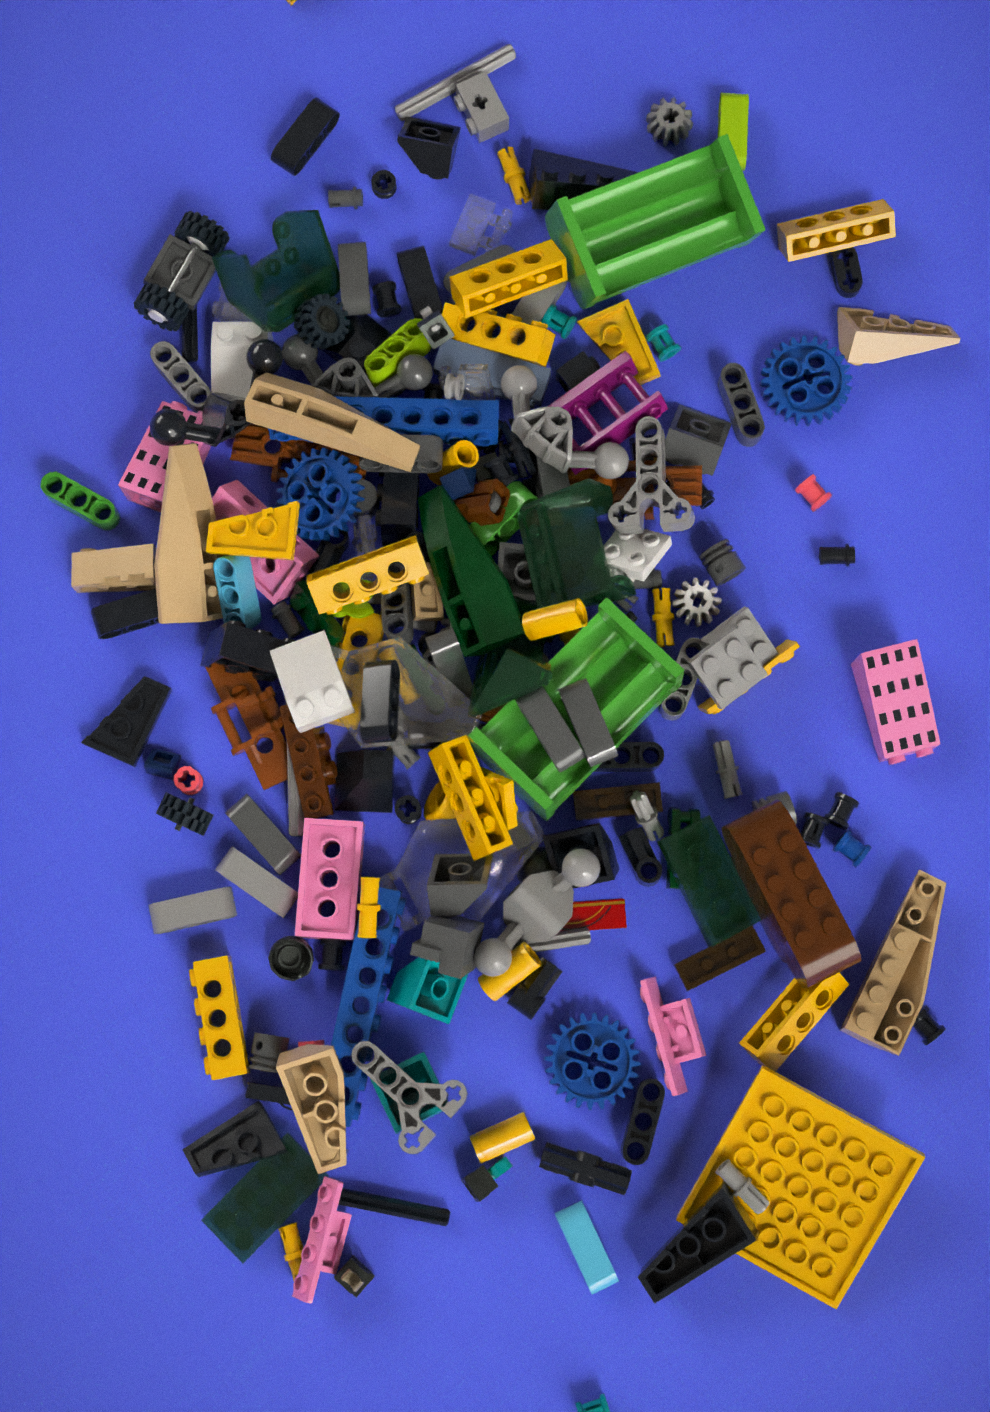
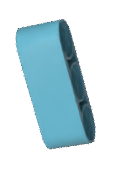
[213,555,261,629]
[555,1200,619,1295]

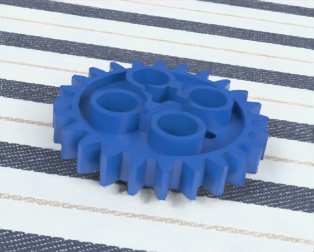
[760,335,852,427]
[276,448,365,542]
[544,1013,641,1110]

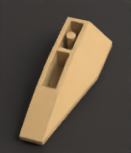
[244,372,420,472]
[154,443,223,624]
[840,870,946,1056]

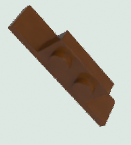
[280,704,338,818]

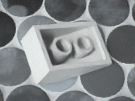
[211,322,273,398]
[270,630,355,733]

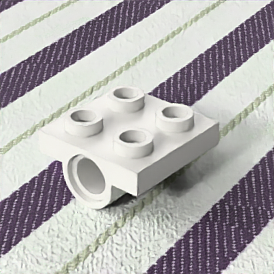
[593,529,672,588]

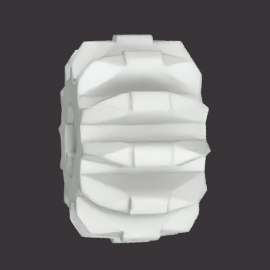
[672,578,722,627]

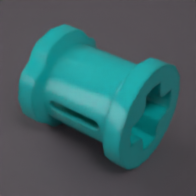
[541,304,577,340]
[646,324,681,362]
[575,1393,610,1412]

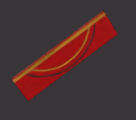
[559,899,627,932]

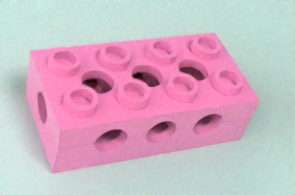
[212,480,320,604]
[295,818,365,941]

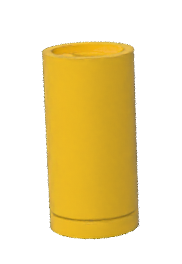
[427,440,479,485]
[522,598,588,641]
[478,942,542,1001]
[469,1112,535,1164]

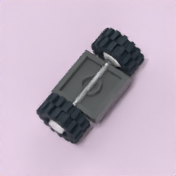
[134,211,230,331]

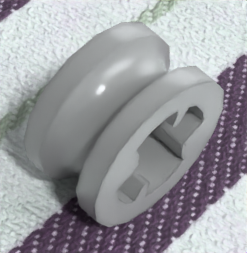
[444,373,465,400]

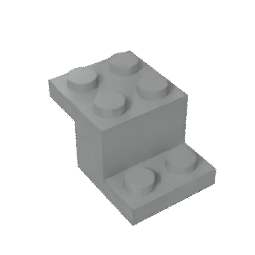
[687,606,779,709]

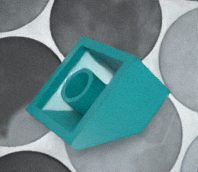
[387,957,469,1024]

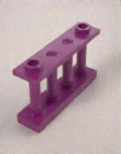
[547,351,668,475]

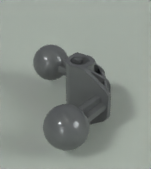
[282,334,433,398]

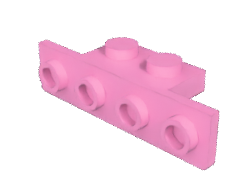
[640,976,706,1096]
[292,1176,352,1304]

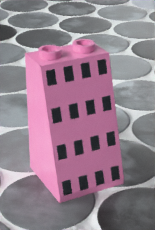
[118,401,211,513]
[851,639,940,765]

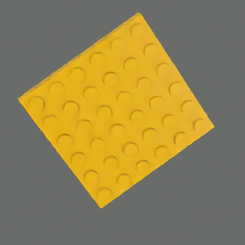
[676,1065,925,1309]

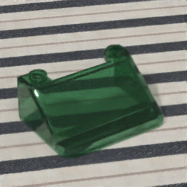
[518,478,637,608]
[468,596,555,717]

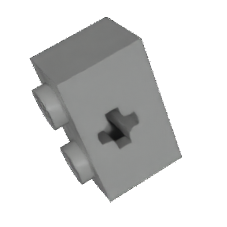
[453,71,509,143]

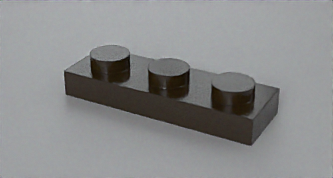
[573,782,663,821]
[673,925,766,991]

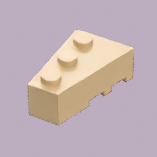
[71,544,156,593]

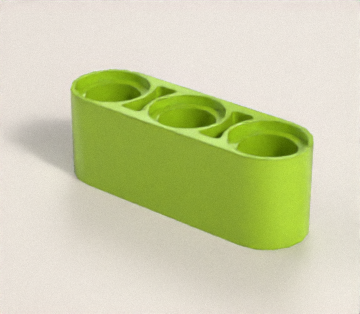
[718,92,749,171]
[364,318,432,388]

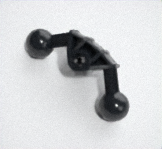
[150,339,283,447]

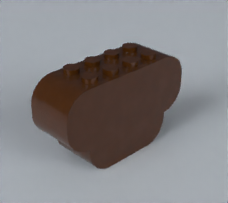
[722,799,861,989]

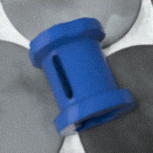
[832,829,871,868]

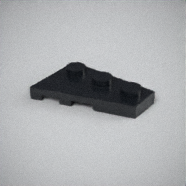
[81,676,172,767]
[182,1101,289,1177]

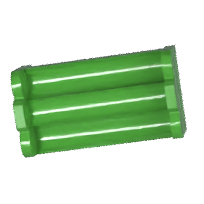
[545,134,766,310]
[468,597,684,821]

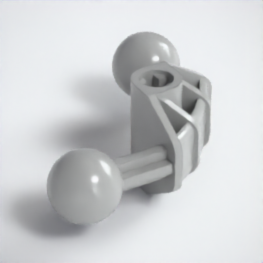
[501,365,629,479]
[474,849,600,977]

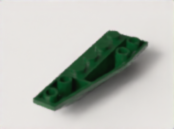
[418,485,525,657]

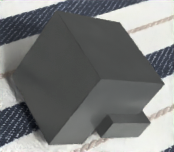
[410,915,484,979]

